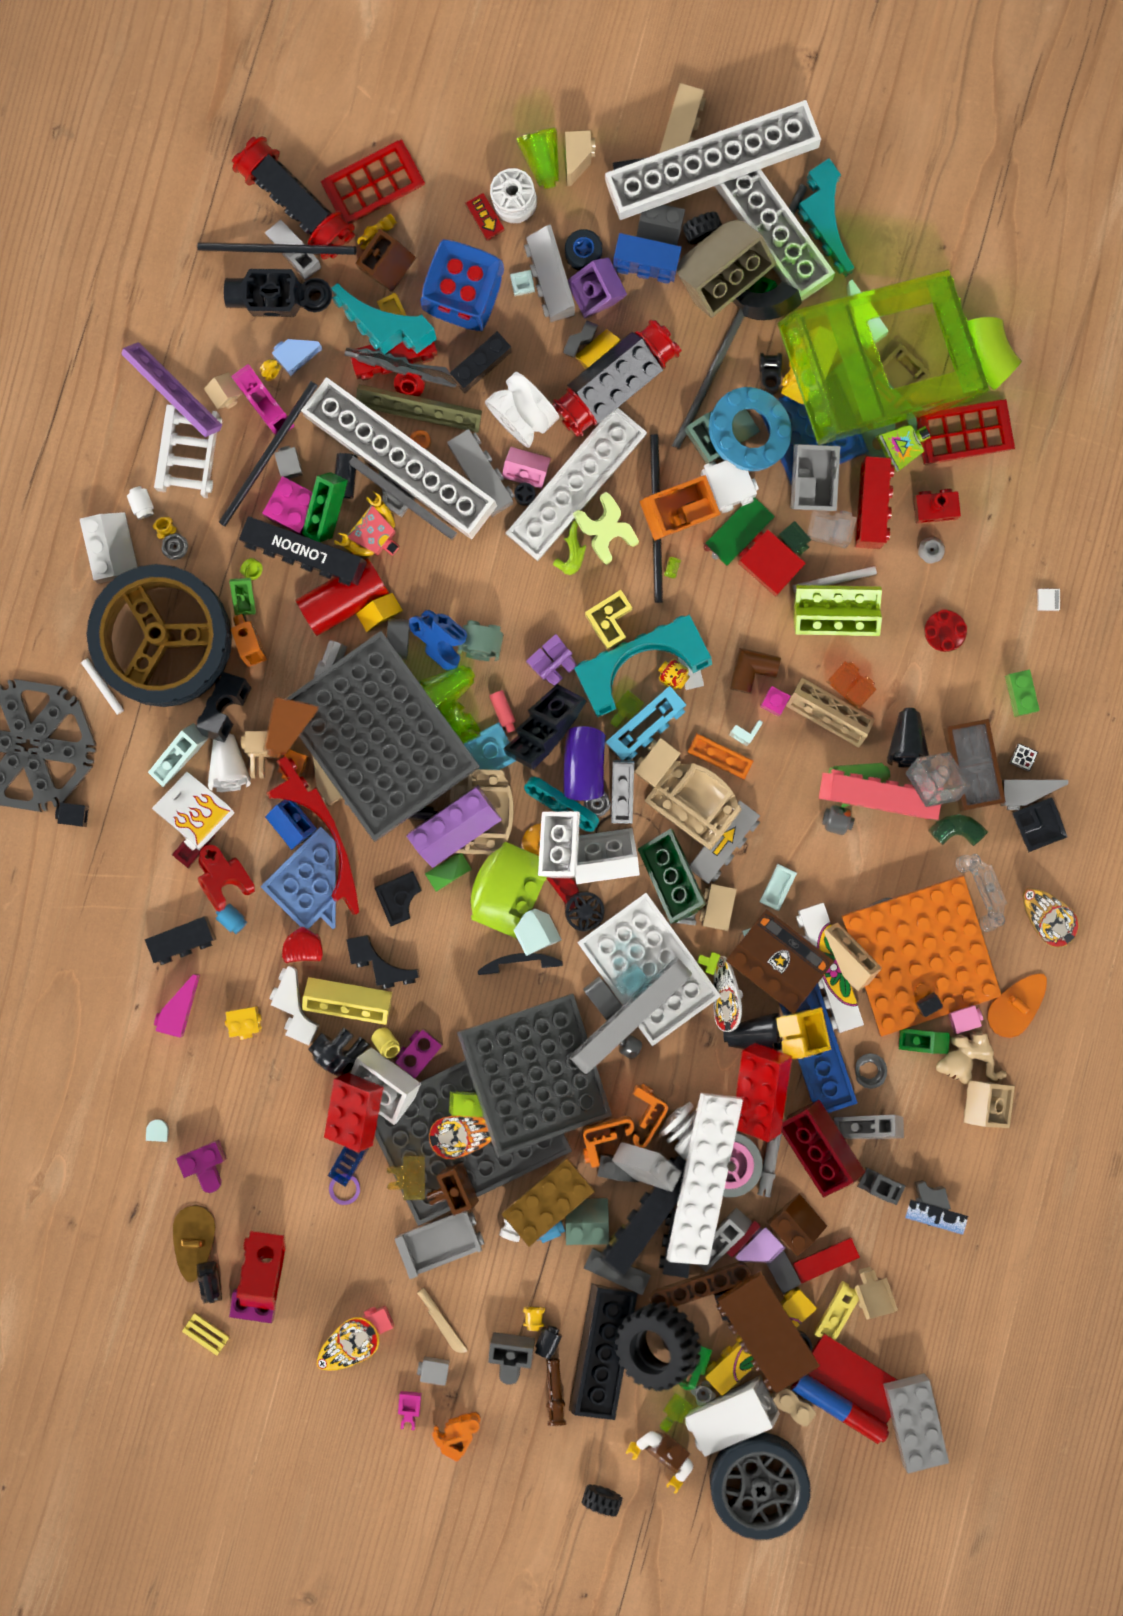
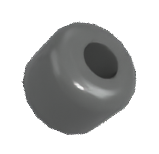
[619,1035,642,1059]

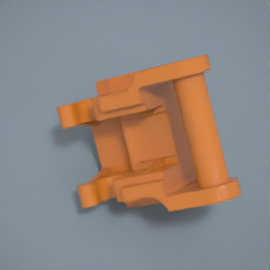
[432,1412,481,1461]

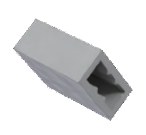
[612,1142,681,1191]

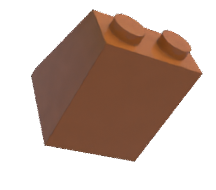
[263,697,318,758]

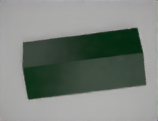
[638,828,706,924]

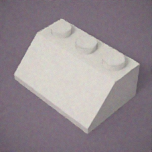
[80,512,138,584]
[538,812,580,878]
[575,828,640,884]
[351,1047,421,1125]

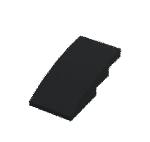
[503,684,586,770]

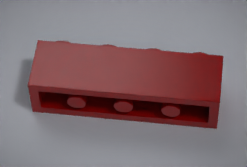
[350,341,438,381]

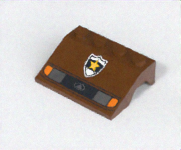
[726,909,835,1014]

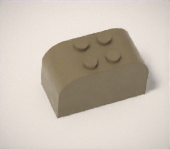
[677,220,777,318]

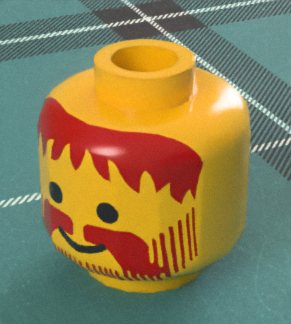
[658,659,690,690]

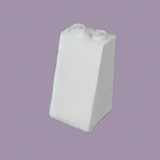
[685,1375,780,1457]

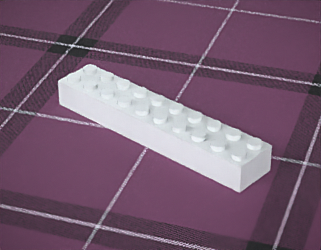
[605,100,821,220]
[301,377,497,540]

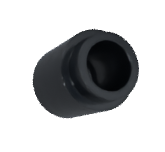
[535,1325,562,1359]

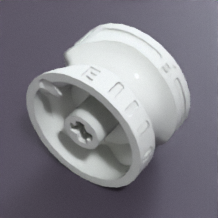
[485,372,559,448]

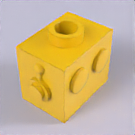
[225,1006,262,1040]

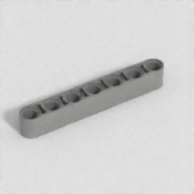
[570,957,692,1074]

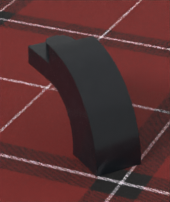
[732,282,802,320]

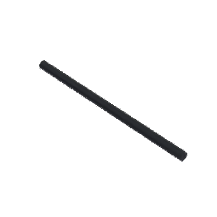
[197,242,357,255]
[219,381,318,527]
[650,434,663,603]

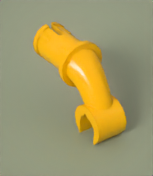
[357,213,397,249]

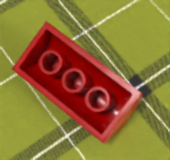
[295,558,389,636]

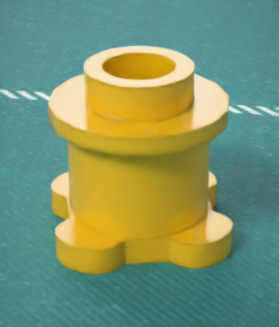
[523,1307,545,1331]

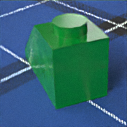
[899,1029,950,1054]

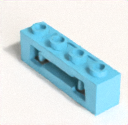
[606,686,686,760]

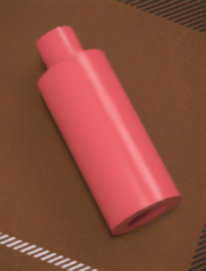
[489,690,516,733]

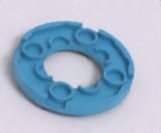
[709,387,792,471]

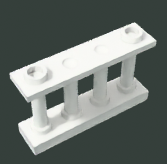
[154,404,222,498]

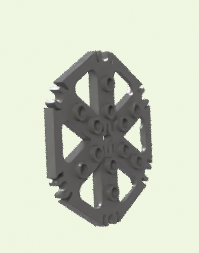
[0,679,96,812]

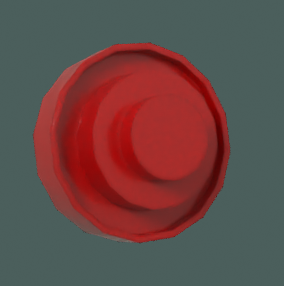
[394,367,426,397]

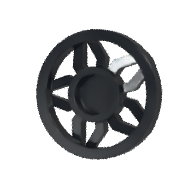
[565,891,604,931]

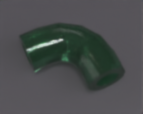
[928,814,988,846]

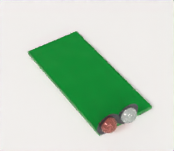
[703,497,775,566]

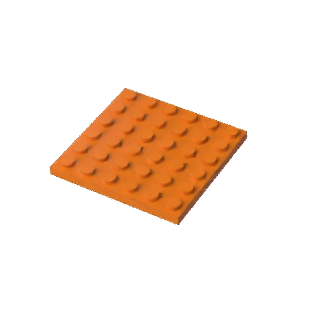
[841,875,1002,1037]

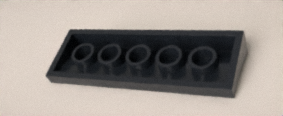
[569,1284,638,1420]

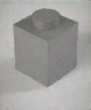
[274,446,303,479]
[417,1356,450,1386]

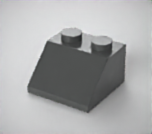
[636,205,685,246]

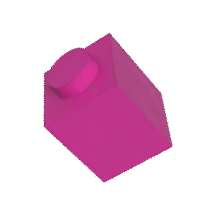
[760,686,790,717]

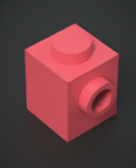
[362,1305,394,1335]

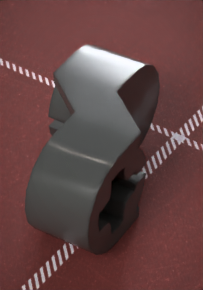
[563,320,598,358]

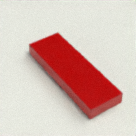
[793,1237,860,1283]

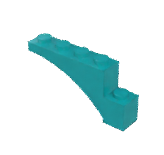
[798,158,855,277]
[331,283,437,354]

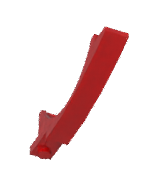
[266,756,359,915]

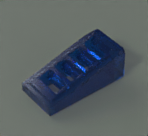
[328,1146,369,1187]

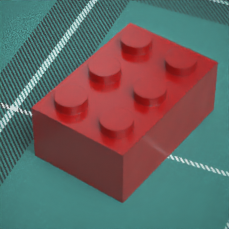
[324,1073,384,1152]

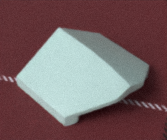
[514,909,562,956]

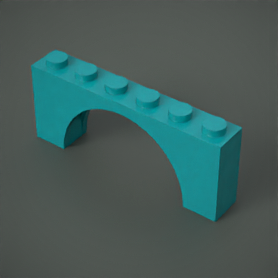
[574,615,712,718]

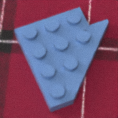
[260,827,336,929]

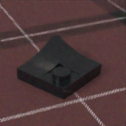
[1012,797,1067,853]

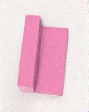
[502,447,551,489]

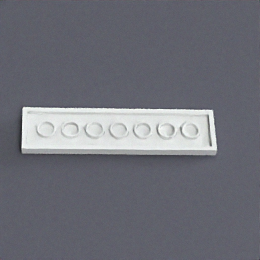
[506,408,647,561]
[666,1093,743,1265]

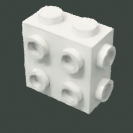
[701,459,759,513]

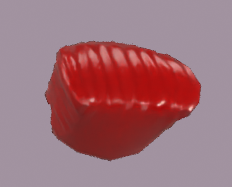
[282,927,323,963]

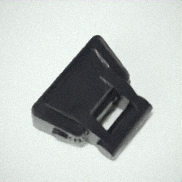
[197,1261,222,1304]

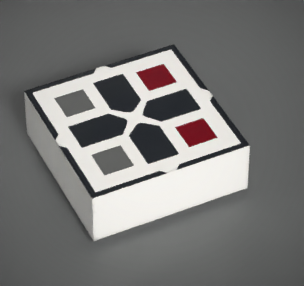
[1009,744,1038,772]

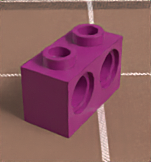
[395,1029,443,1079]
[229,1288,278,1323]

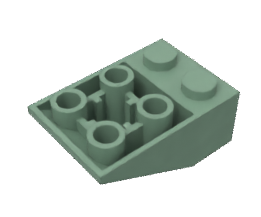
[684,409,760,464]

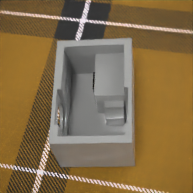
[790,444,840,511]

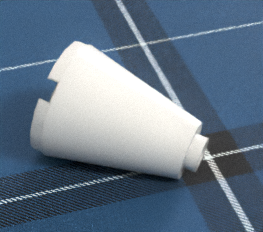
[208,733,251,792]

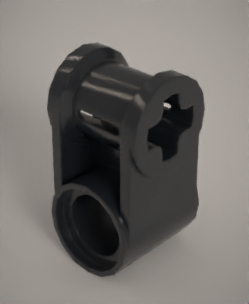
[759,353,782,395]

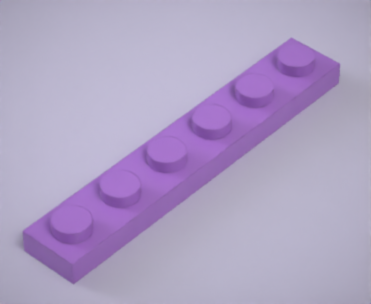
[121,342,222,437]

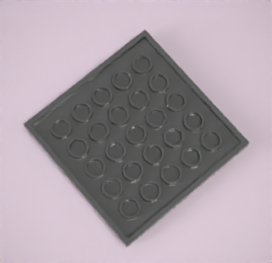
[457,994,612,1157]

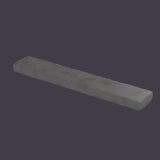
[349,456,457,540]

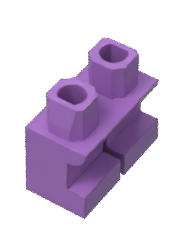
[526,634,577,686]

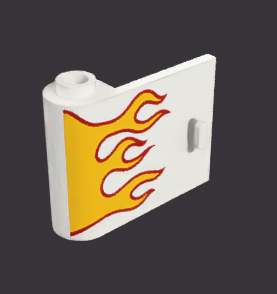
[152,772,234,850]

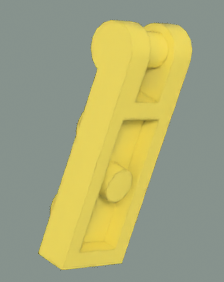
[813,1281,859,1340]

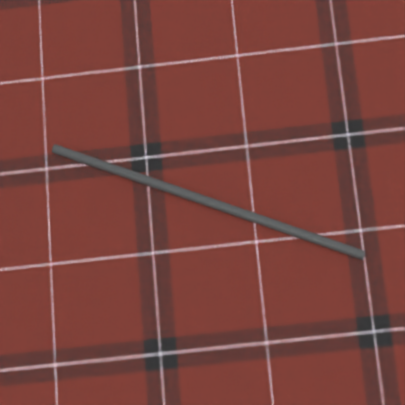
[672,184,808,449]

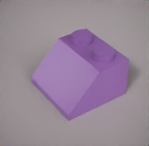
[567,257,627,318]

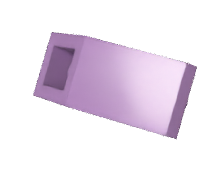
[735,1227,786,1263]

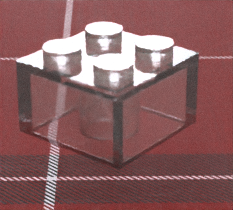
[906,752,970,807]

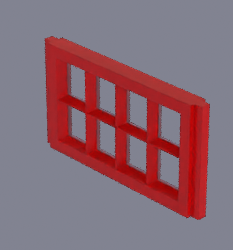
[320,139,425,224]
[916,399,1015,465]

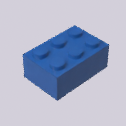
[613,233,682,283]

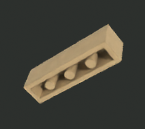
[659,83,706,153]

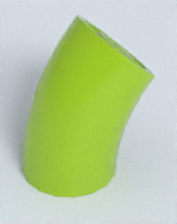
[963,317,1022,391]

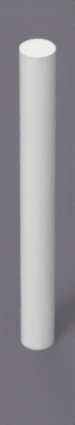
[793,566,877,593]

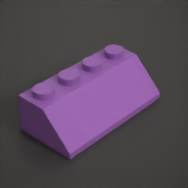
[406,785,502,868]

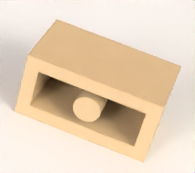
[634,738,681,788]
[699,884,737,931]

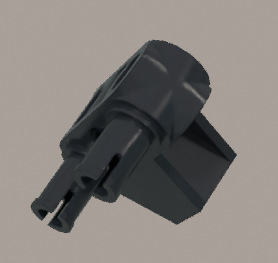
[308,1027,370,1077]

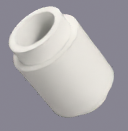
[127,486,154,519]

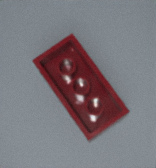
[781,1099,865,1198]

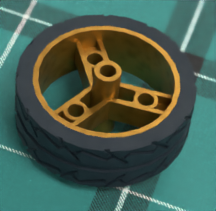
[86,564,232,707]

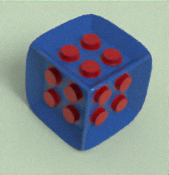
[420,239,504,331]

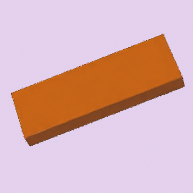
[687,733,753,780]

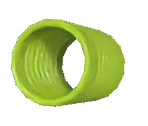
[664,557,681,579]

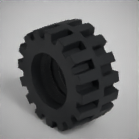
[682,212,722,244]
[581,1484,623,1517]

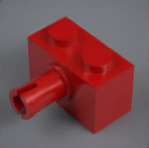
[913,489,961,524]

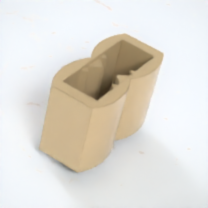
[771,1386,816,1427]

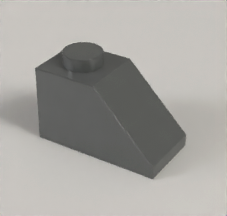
[597,1153,639,1182]

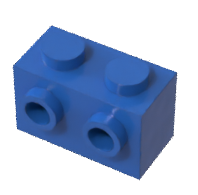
[265,800,317,850]

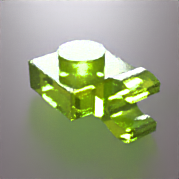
[610,690,644,728]
[659,1393,693,1432]

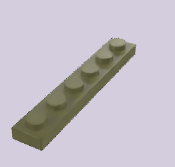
[356,384,482,433]

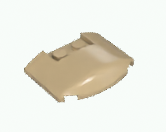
[645,761,742,850]
[450,769,514,855]

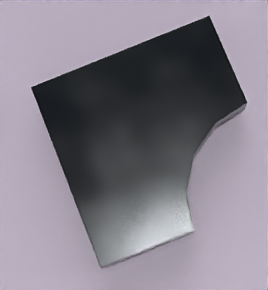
[374,871,422,927]

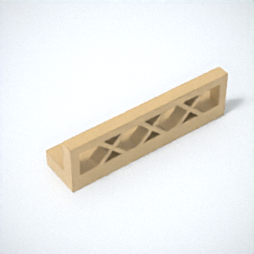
[786,678,875,748]

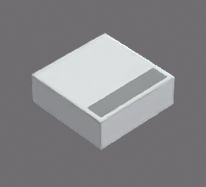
[1037,589,1060,611]

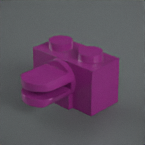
[176,1139,227,1193]

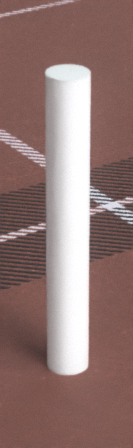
[81,658,124,715]

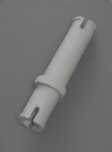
[757,1134,782,1197]

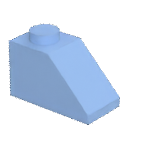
[272,339,322,376]

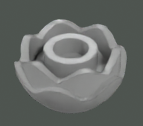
[162,533,188,560]
[918,537,945,564]
[584,792,611,817]

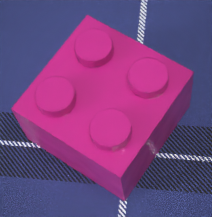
[262,476,313,536]

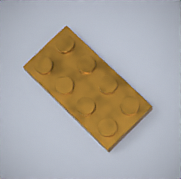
[501,1158,595,1247]

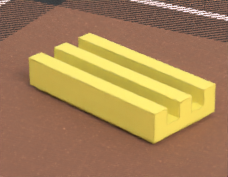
[182,1313,230,1355]

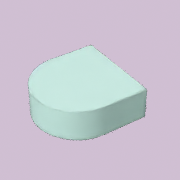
[146,1119,169,1142]

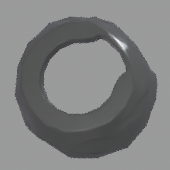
[855,1053,887,1089]

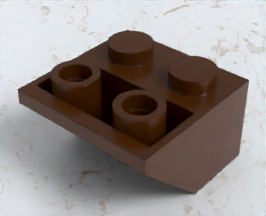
[355,229,416,292]

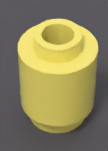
[371,1028,400,1059]

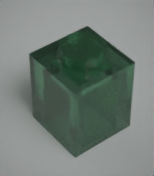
[777,521,811,555]

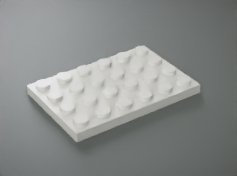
[577,893,721,1046]

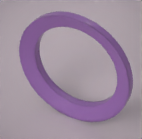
[329,1173,360,1205]

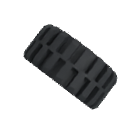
[615,1302,701,1391]

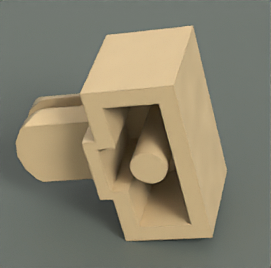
[241,731,274,779]

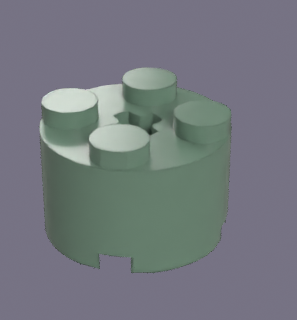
[457,620,504,661]

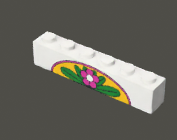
[796,903,864,1033]

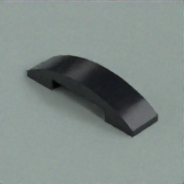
[478,953,563,975]

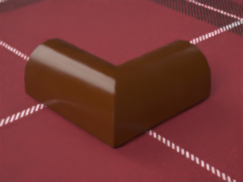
[730,648,781,694]

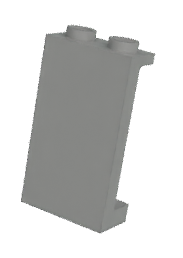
[395,1211,485,1279]

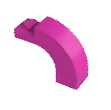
[231,364,294,435]

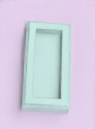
[759,864,797,911]

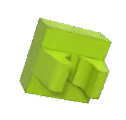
[697,952,720,975]

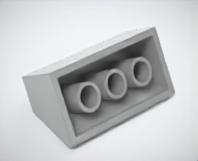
[524,225,575,323]

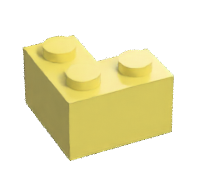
[585,590,632,651]

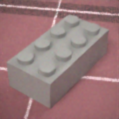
[883,1373,949,1474]

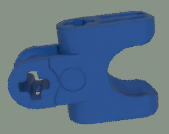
[409,610,467,670]

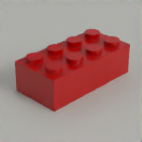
[855,456,895,549]
[736,1043,792,1142]

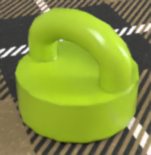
[240,558,263,580]

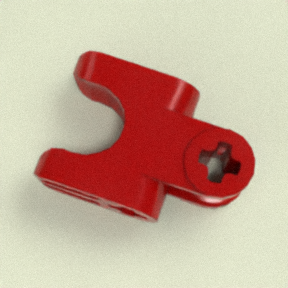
[198,845,255,912]

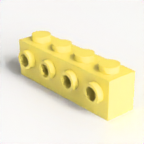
[302,977,392,1025]

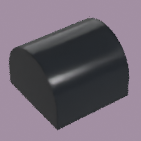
[915,992,943,1017]

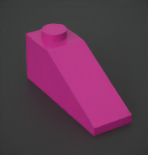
[154,974,200,1038]

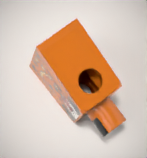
[231,614,267,667]

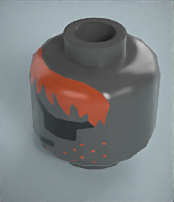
[822,805,855,835]

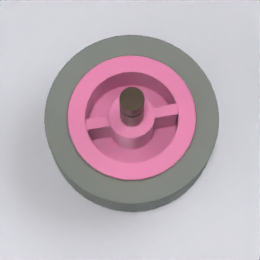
[723,1132,762,1197]

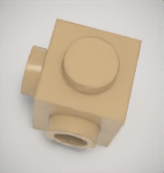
[204,373,243,410]

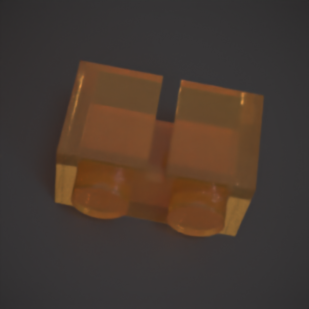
[826,661,877,709]

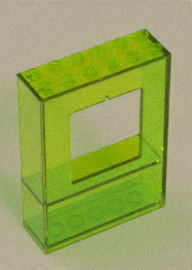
[777,270,990,445]

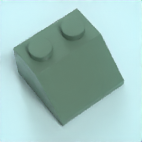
[566,1198,609,1245]

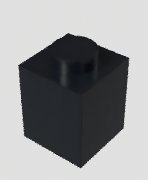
[55,802,89,827]

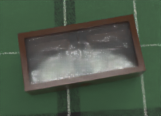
[943,719,1006,811]

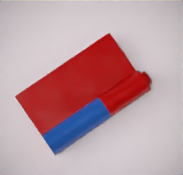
[791,1333,898,1444]

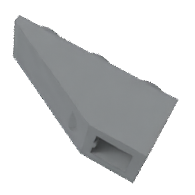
[265,220,321,281]

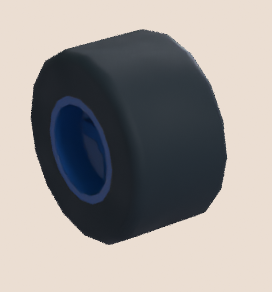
[565,229,602,270]

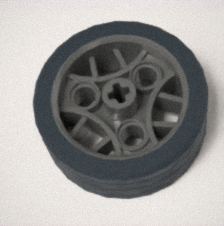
[710,1432,811,1540]

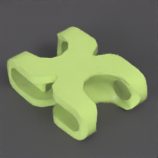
[573,492,639,565]

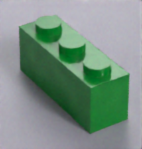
[302,472,348,542]

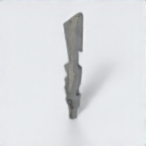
[345,347,457,387]

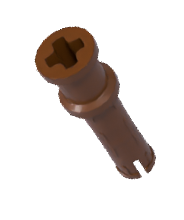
[546,1359,566,1426]

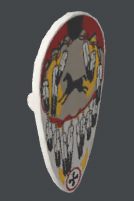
[713,956,743,1032]

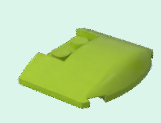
[470,842,547,939]

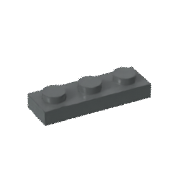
[584,1248,651,1295]

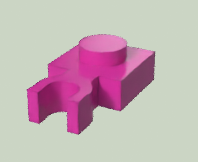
[398,1391,422,1430]

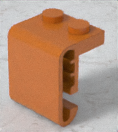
[632,1084,668,1148]
[583,1116,634,1168]

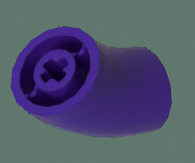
[564,726,606,801]

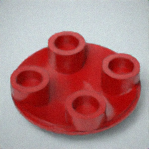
[924,609,967,652]

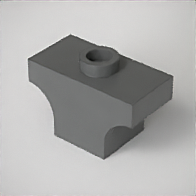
[857,1167,906,1205]
[915,1180,951,1226]

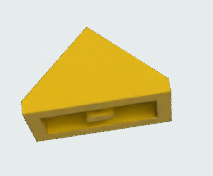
[356,593,403,632]

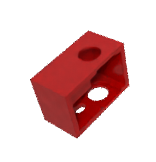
[236,1231,286,1310]

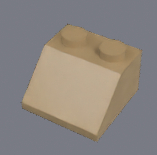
[565,130,595,186]
[964,1080,1015,1128]

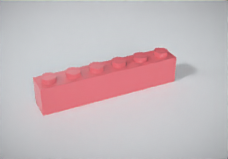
[819,770,942,820]

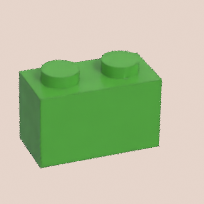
[1005,669,1040,717]

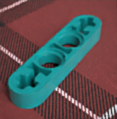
[524,776,599,832]

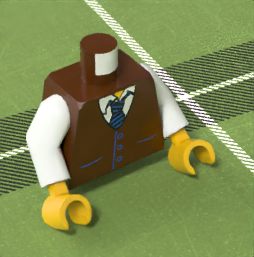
[626,1431,693,1493]

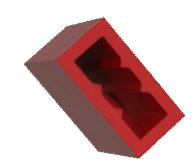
[738,530,806,597]

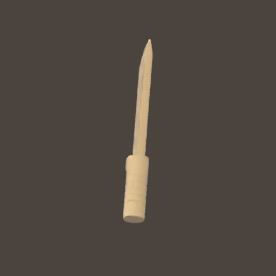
[417,1288,468,1353]

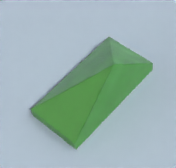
[229,578,256,615]
[425,853,472,892]

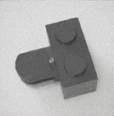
[488,1332,535,1385]

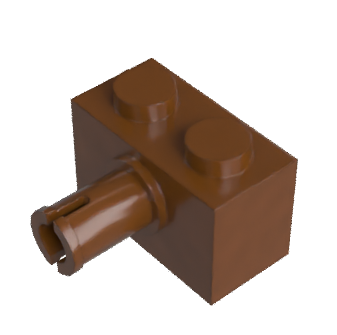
[427,1162,479,1216]

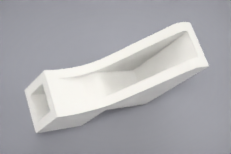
[270,965,319,1045]

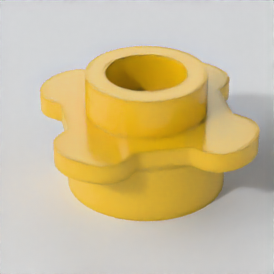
[260,359,281,381]
[153,517,177,539]

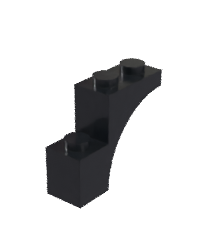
[346,935,420,989]

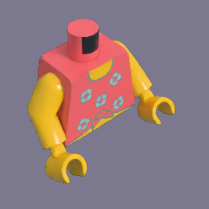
[334,491,400,557]

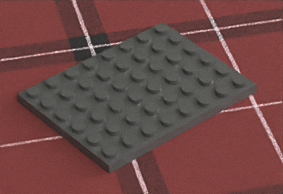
[286,631,480,842]
[375,1060,572,1226]

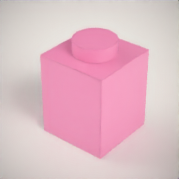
[948,1005,983,1034]

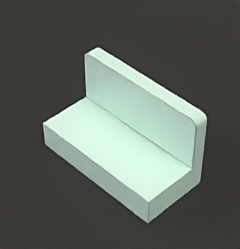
[729,720,763,746]

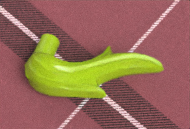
[553,520,586,575]

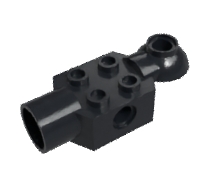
[224,269,333,317]

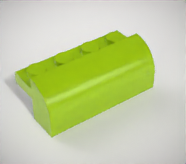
[794,585,882,636]

